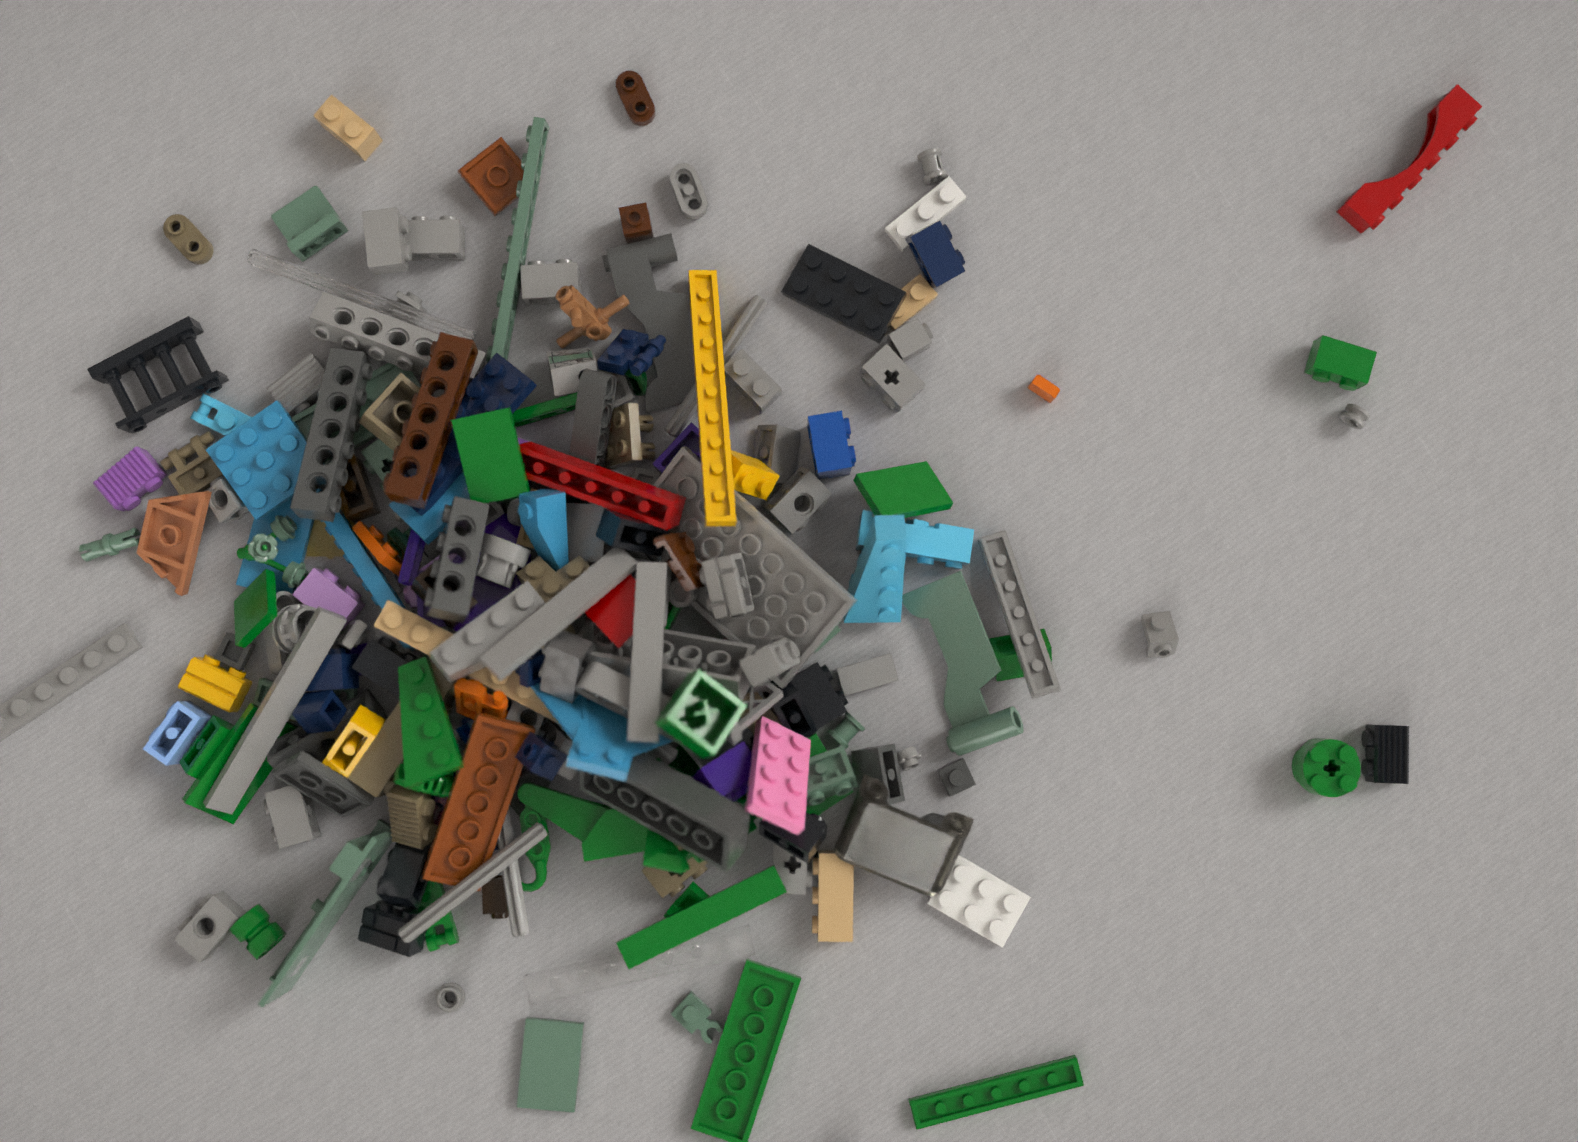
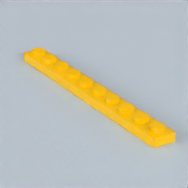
[688,270,736,527]

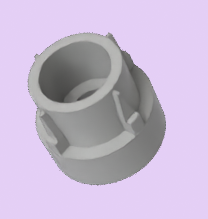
[476,533,531,588]

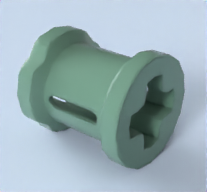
[828,712,865,749]

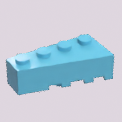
[855,510,974,569]
[843,515,906,623]

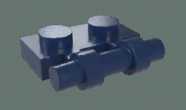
[597,329,666,376]

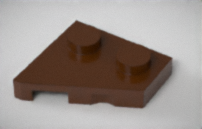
[653,532,706,592]

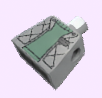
[546,348,613,396]

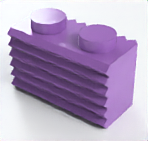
[93,447,167,511]

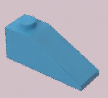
[518,488,569,572]

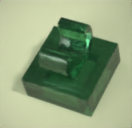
[387,527,411,560]

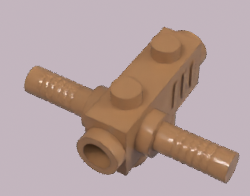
[555,285,630,349]

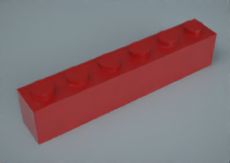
[519,441,686,530]

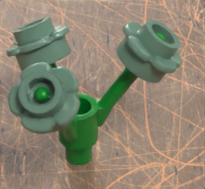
[237,515,309,588]

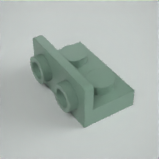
[806,746,858,806]

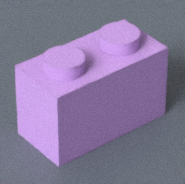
[292,568,366,631]

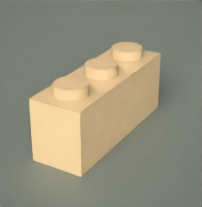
[812,850,854,942]

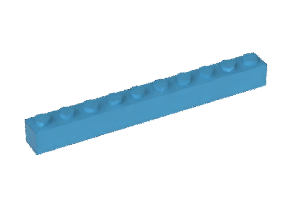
[320,509,416,651]

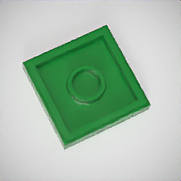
[234,569,277,648]

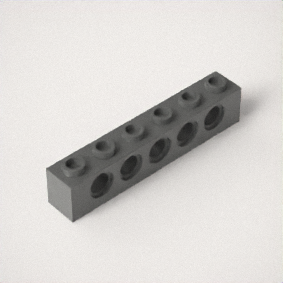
[290,348,373,522]

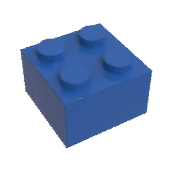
[807,410,856,480]

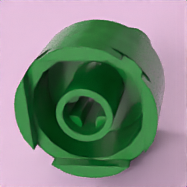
[1292,738,1361,797]

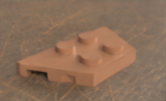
[137,491,212,596]

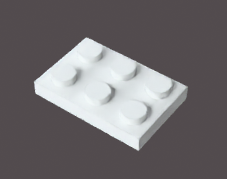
[927,853,1031,948]

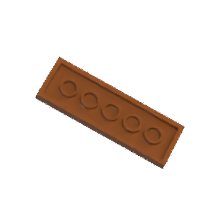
[422,712,535,891]

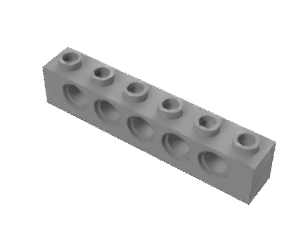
[310,292,486,386]

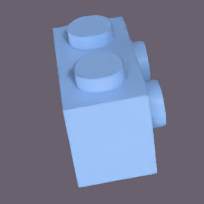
[143,701,212,766]

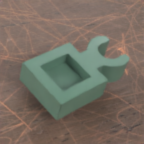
[671,991,723,1044]

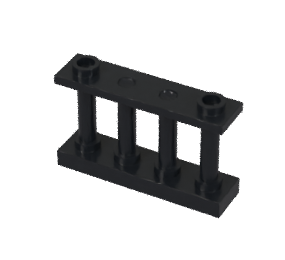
[87,316,229,433]

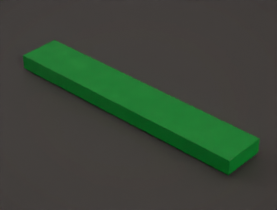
[616,865,787,969]
[908,1055,1084,1130]

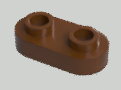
[616,71,656,126]

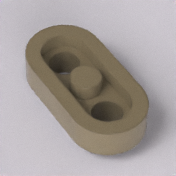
[163,214,214,265]

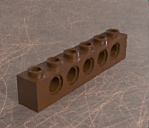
[383,332,478,509]

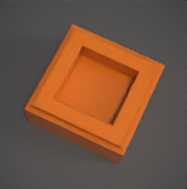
[1027,375,1060,403]

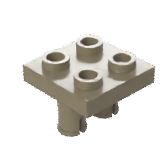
[605,403,656,469]

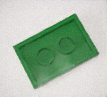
[451,408,530,503]
[853,461,954,518]

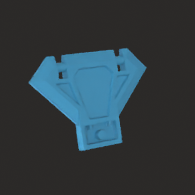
[531,682,673,782]

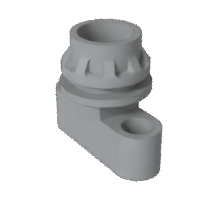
[263,591,317,676]

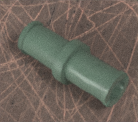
[79,528,141,562]

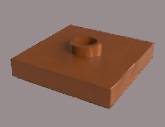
[458,137,524,216]

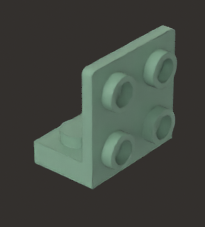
[271,186,349,262]

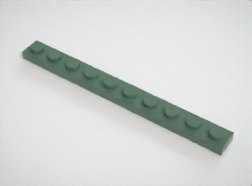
[486,117,549,362]

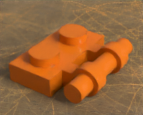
[454,678,508,720]

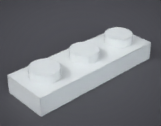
[884,176,967,252]

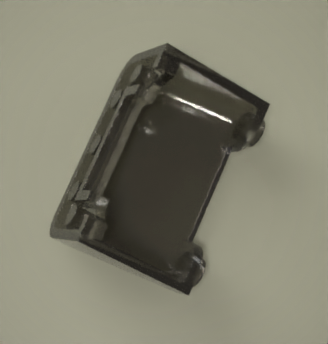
[834,774,974,896]

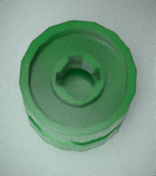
[229,904,287,960]

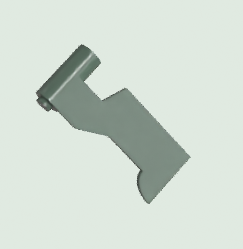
[902,571,1024,756]

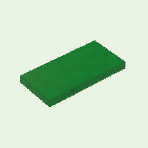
[182,703,298,824]

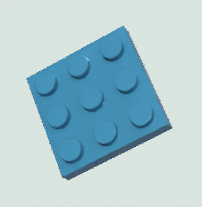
[206,400,325,520]

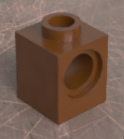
[619,202,654,244]

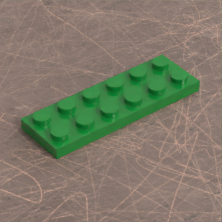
[691,959,801,1142]

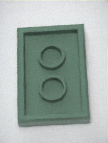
[517,1017,584,1113]

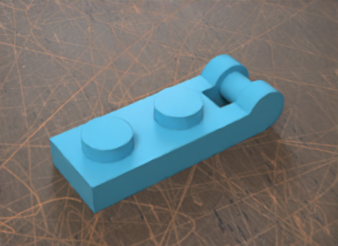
[190,393,252,436]

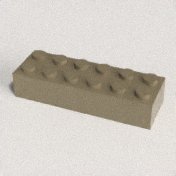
[347,631,469,798]

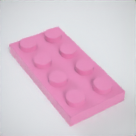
[746,716,811,835]

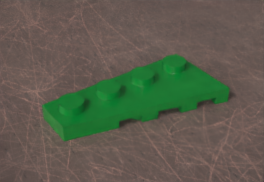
[398,656,464,789]

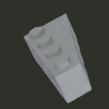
[430,581,564,683]

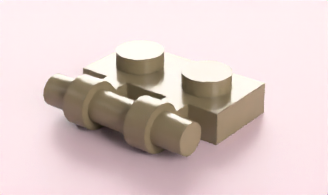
[160,431,224,495]

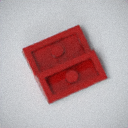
[585,574,636,648]

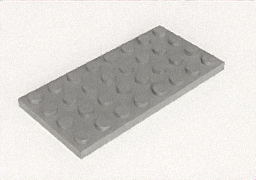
[633,447,857,689]

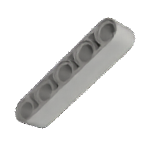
[575,661,686,747]

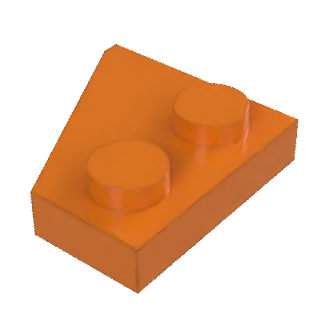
[352,521,403,576]

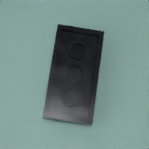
[781,244,907,344]

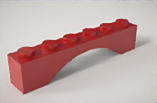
[1336,84,1482,234]

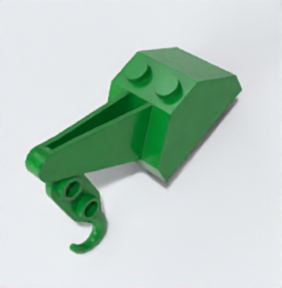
[518,783,648,892]

